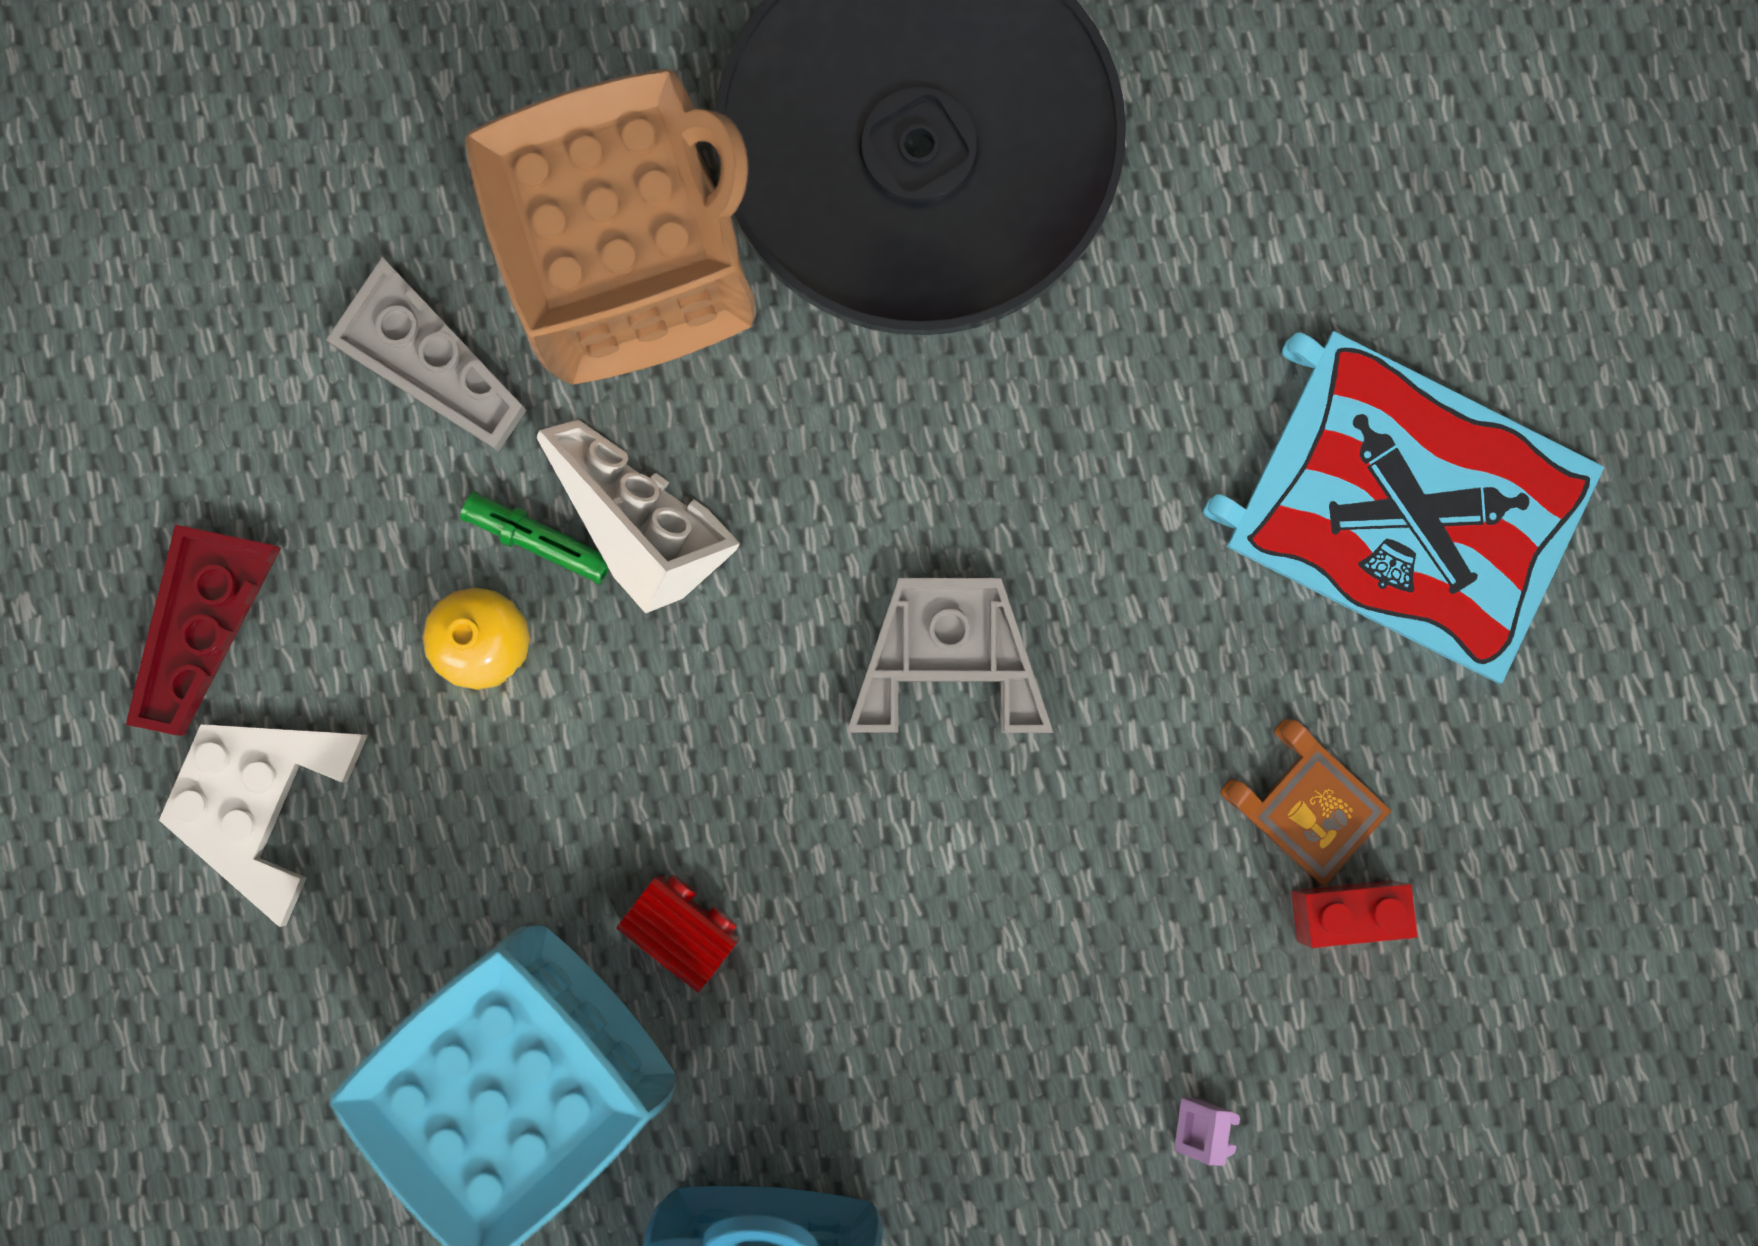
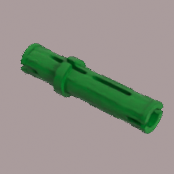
[460,491,609,585]

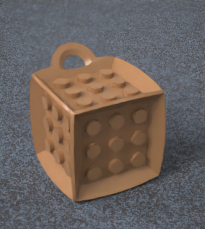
[465,68,756,385]

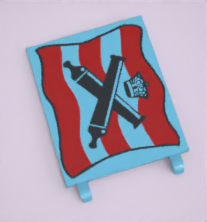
[1203,331,1605,684]

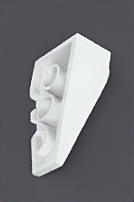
[537,420,740,613]

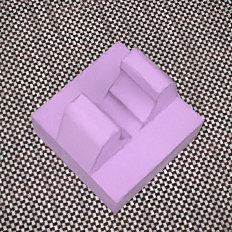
[1174,1098,1240,1166]

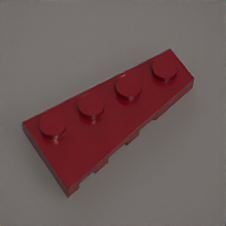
[126,524,281,736]

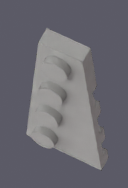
[326,257,526,452]

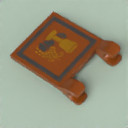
[1220,719,1392,887]

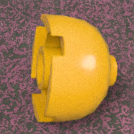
[422,587,530,690]

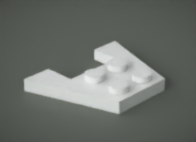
[159,724,368,927]

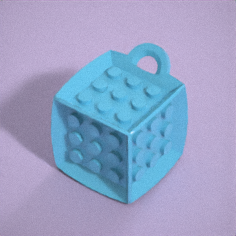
[330,925,676,1246]

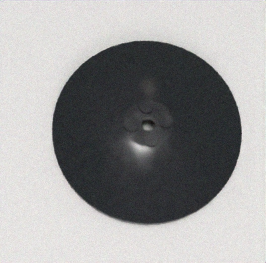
[715,0,1126,335]

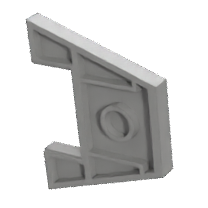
[847,578,1053,733]

